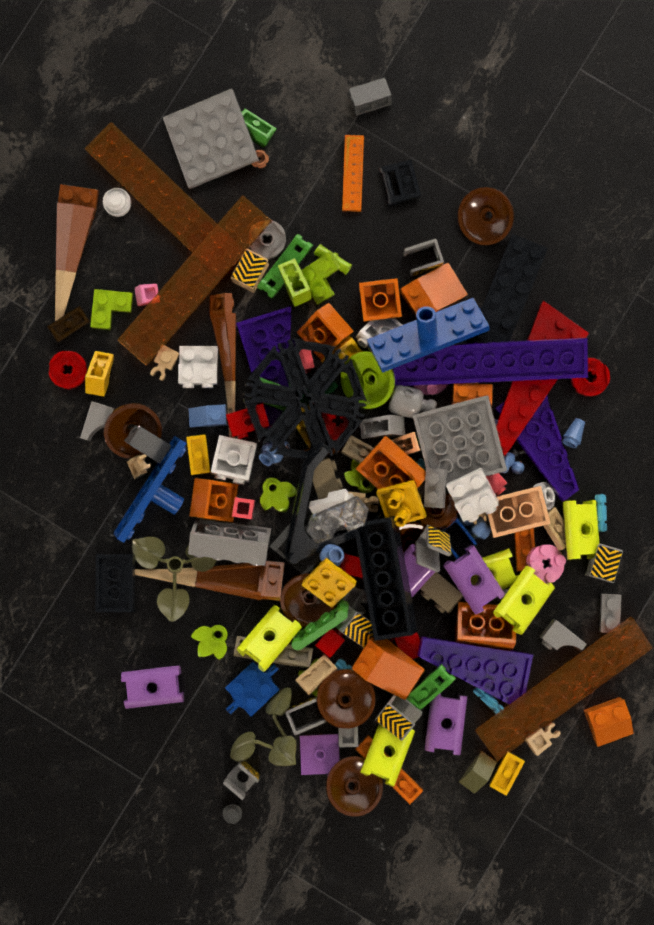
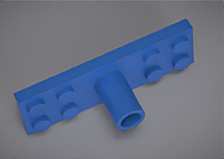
[367,298,489,373]
[113,436,187,543]

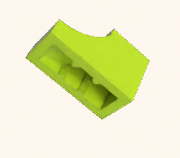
[278,258,312,307]

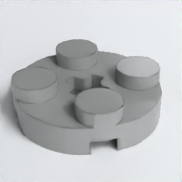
[248,220,286,259]

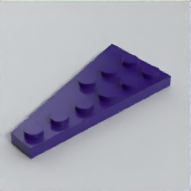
[236,306,291,428]
[494,396,579,502]
[417,636,533,711]

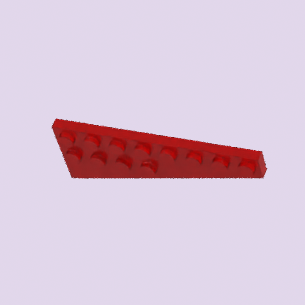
[496,301,589,456]

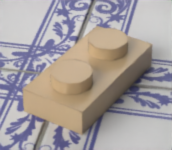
[543,507,566,550]

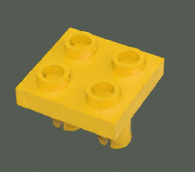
[376,480,427,527]
[302,558,357,608]

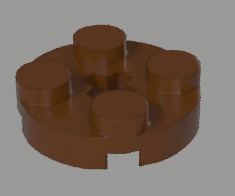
[420,494,457,530]

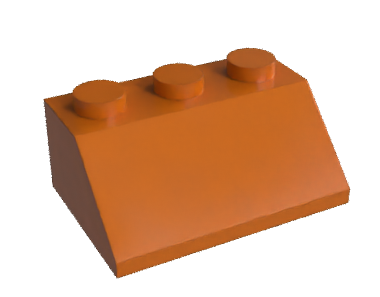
[356,435,426,489]
[455,602,516,650]

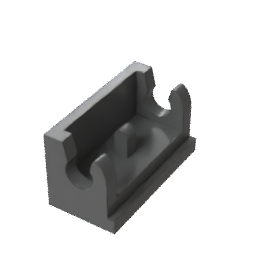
[349,78,392,116]
[124,425,171,463]

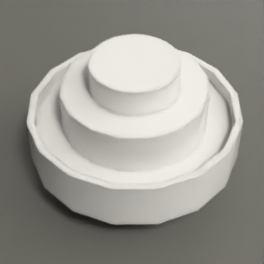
[103,188,132,217]
[533,482,555,510]

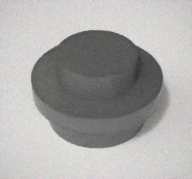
[223,803,242,824]

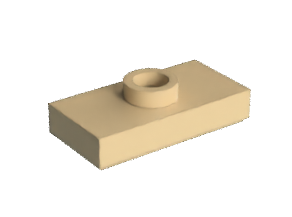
[296,654,338,695]

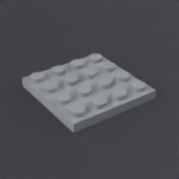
[163,89,259,189]
[413,395,508,484]

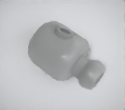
[388,385,437,418]

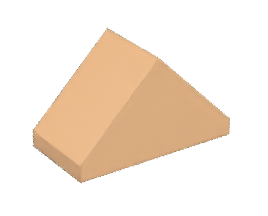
[391,432,420,455]

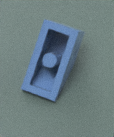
[189,404,228,428]

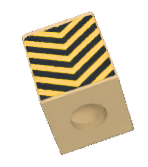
[231,249,269,293]

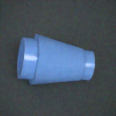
[562,418,585,448]

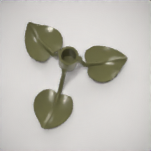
[132,537,217,622]
[230,687,297,766]

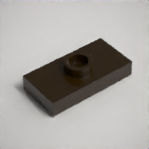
[47,306,90,342]

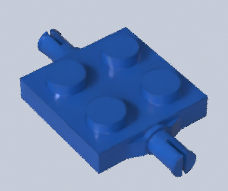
[225,661,280,716]

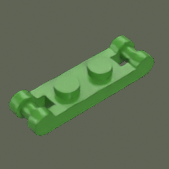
[257,234,313,298]
[292,600,349,650]
[406,664,456,710]

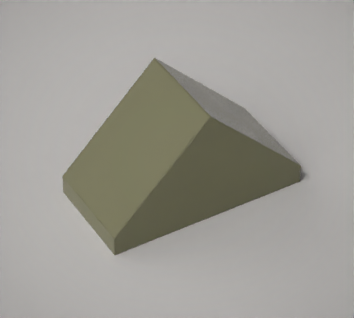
[459,751,497,794]

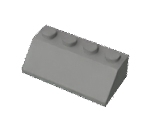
[188,517,272,566]

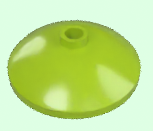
[341,351,395,409]

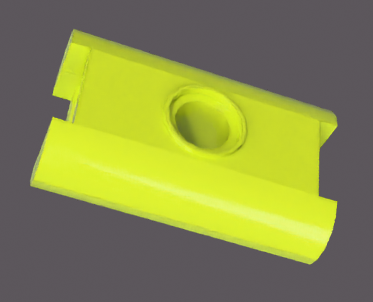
[563,500,600,560]
[464,549,519,602]
[493,566,555,635]
[237,605,302,672]
[360,724,415,787]

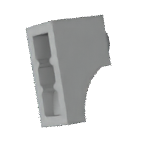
[80,401,115,441]
[360,415,405,439]
[539,619,587,650]

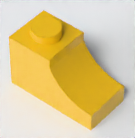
[85,351,114,396]

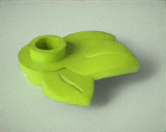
[344,460,375,493]
[260,477,297,512]
[191,625,228,660]

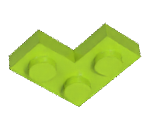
[301,252,341,305]
[90,289,133,330]

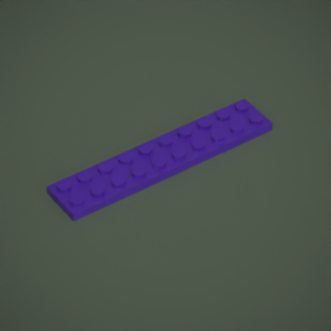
[393,338,588,386]

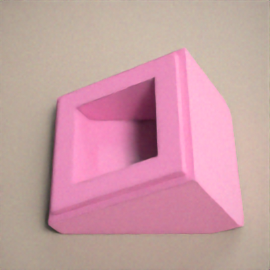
[135,284,160,306]

